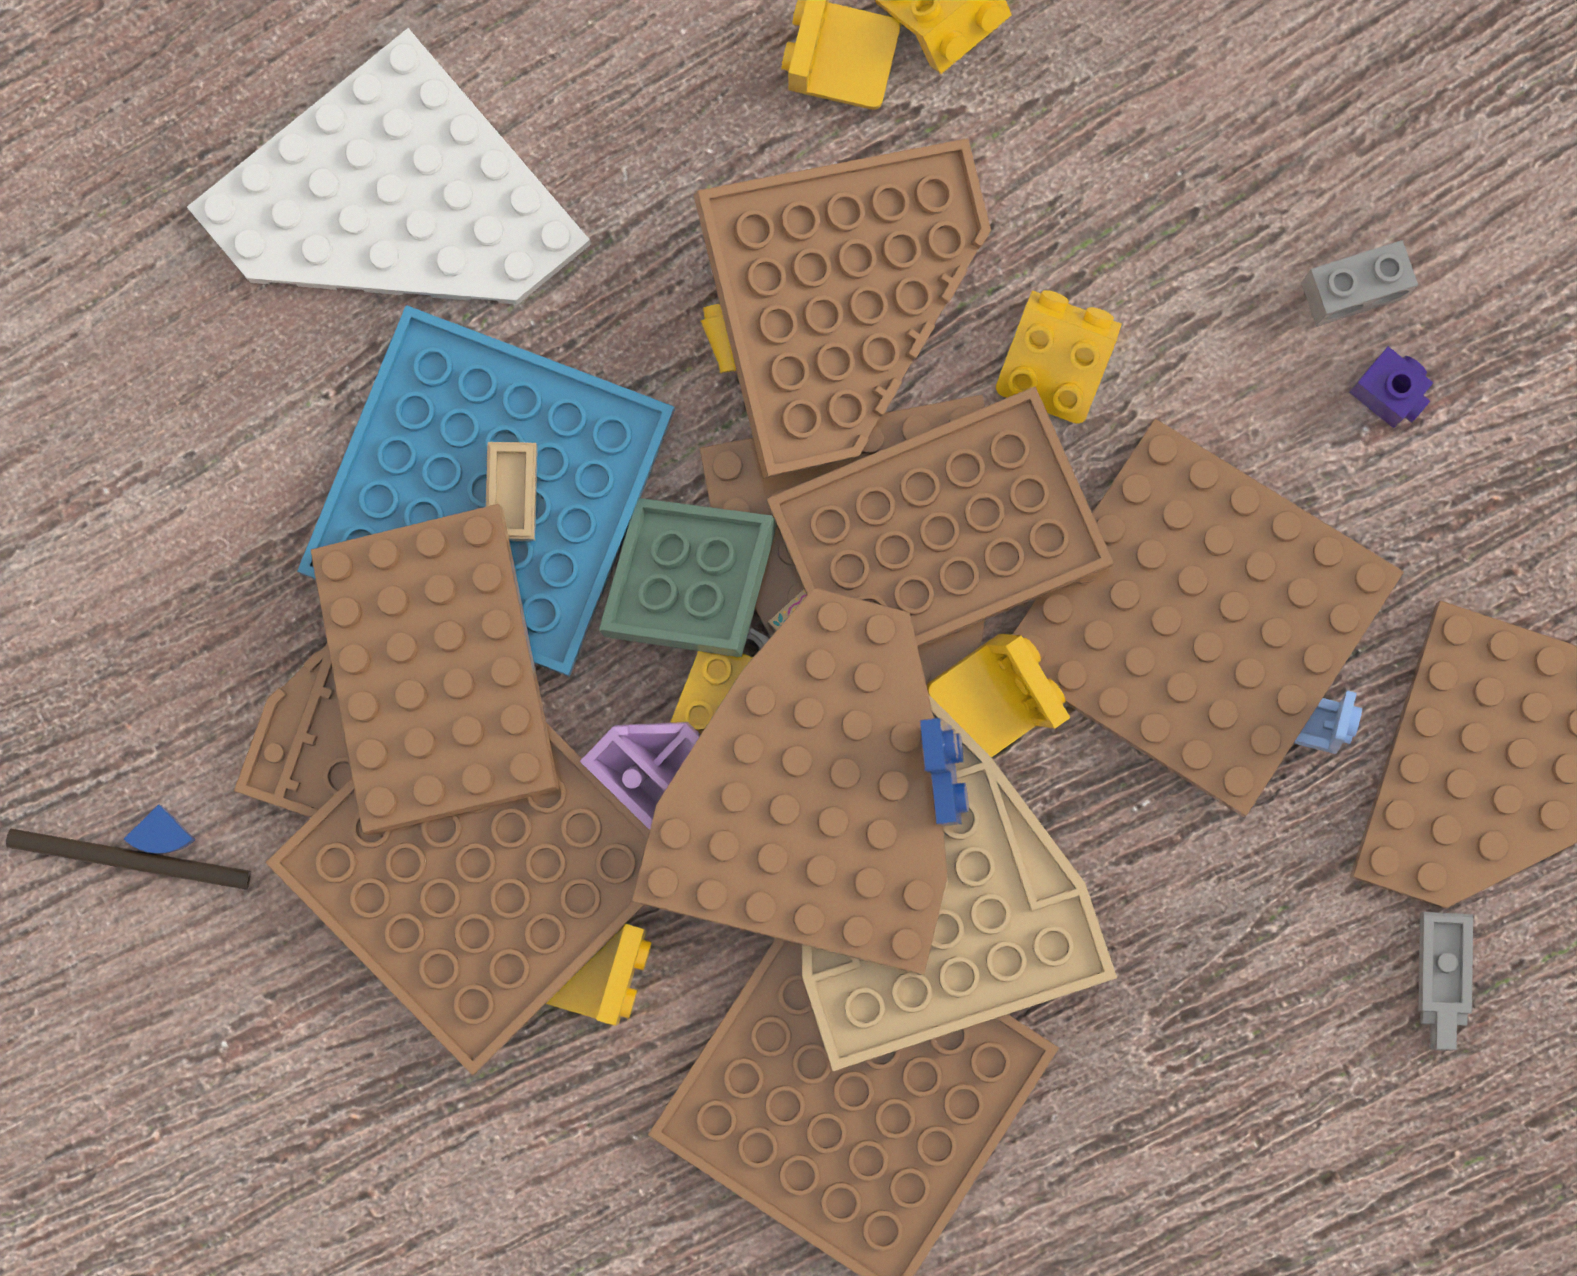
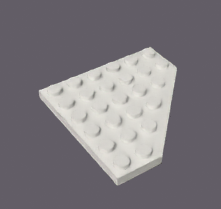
[187,28,591,305]

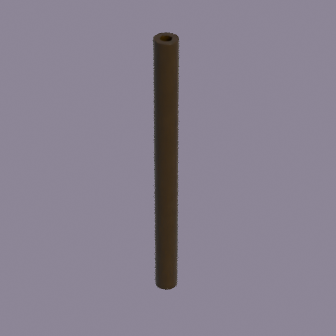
[6,828,251,890]

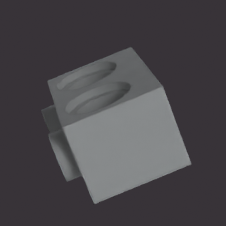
[1301,240,1418,327]

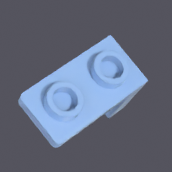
[1294,690,1362,754]

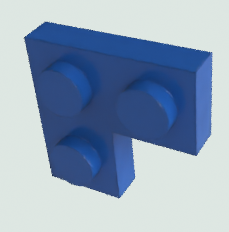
[920,718,969,826]

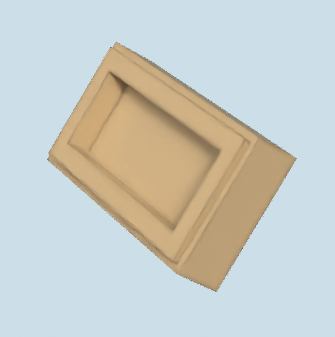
[486,442,538,541]

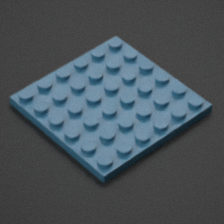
[297,305,675,677]

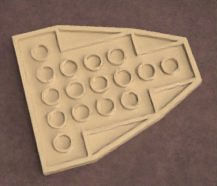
[802,694,1117,1071]

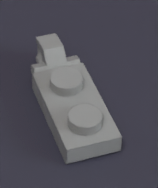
[1418,912,1473,1051]

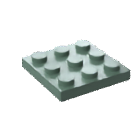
[599,498,777,658]

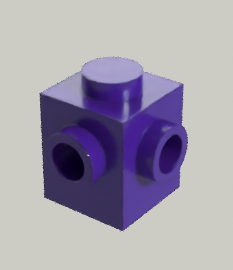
[1349,346,1433,428]

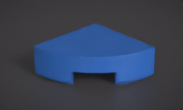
[124,804,196,854]

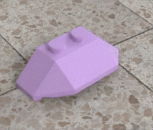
[580,722,701,830]

